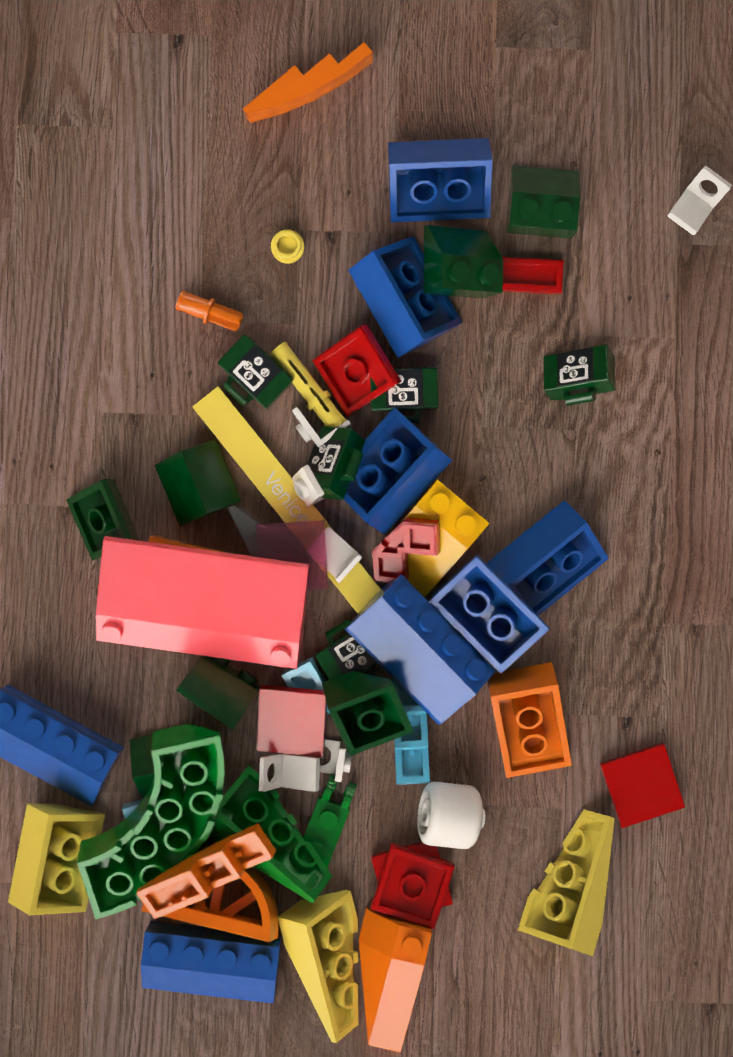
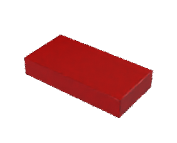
[502,256,564,295]

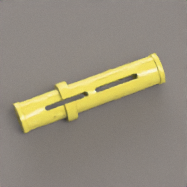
[270,342,347,427]

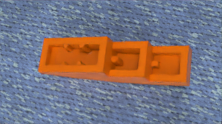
[243,42,373,123]
[136,824,276,919]

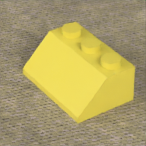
[8,804,105,915]

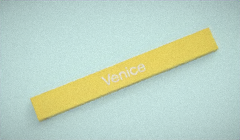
[192,386,381,614]

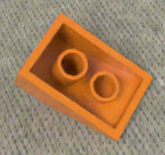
[487,662,572,778]

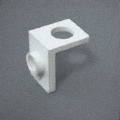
[667,166,732,235]
[292,407,352,448]
[291,464,325,508]
[307,527,362,583]
[320,739,352,782]
[259,753,320,792]

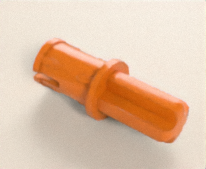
[176,290,243,331]

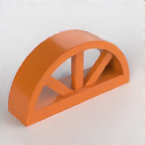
[141,867,279,942]

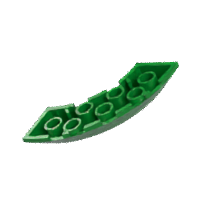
[77,724,225,919]

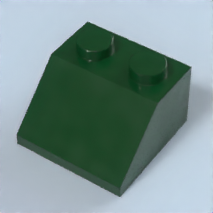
[506,165,580,239]
[424,225,503,298]
[176,655,260,730]
[322,671,414,756]

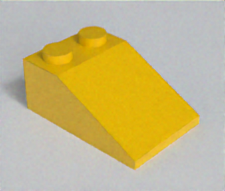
[372,480,489,597]

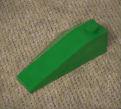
[209,766,332,903]

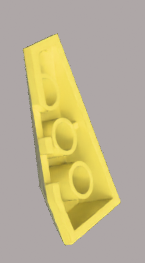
[518,810,615,956]
[278,890,358,1043]

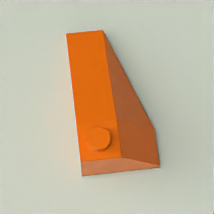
[359,907,432,1053]

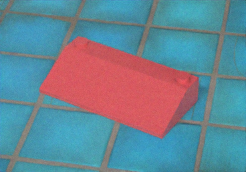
[96,536,309,669]

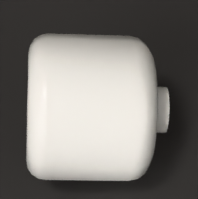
[417,782,485,849]

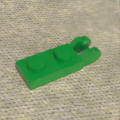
[303,774,357,868]

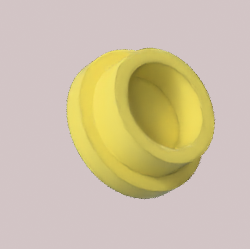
[271,229,304,264]

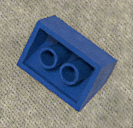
[388,138,492,222]
[348,236,463,358]
[344,407,453,534]
[486,500,609,616]
[429,555,550,673]

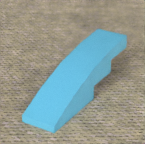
[391,677,430,785]

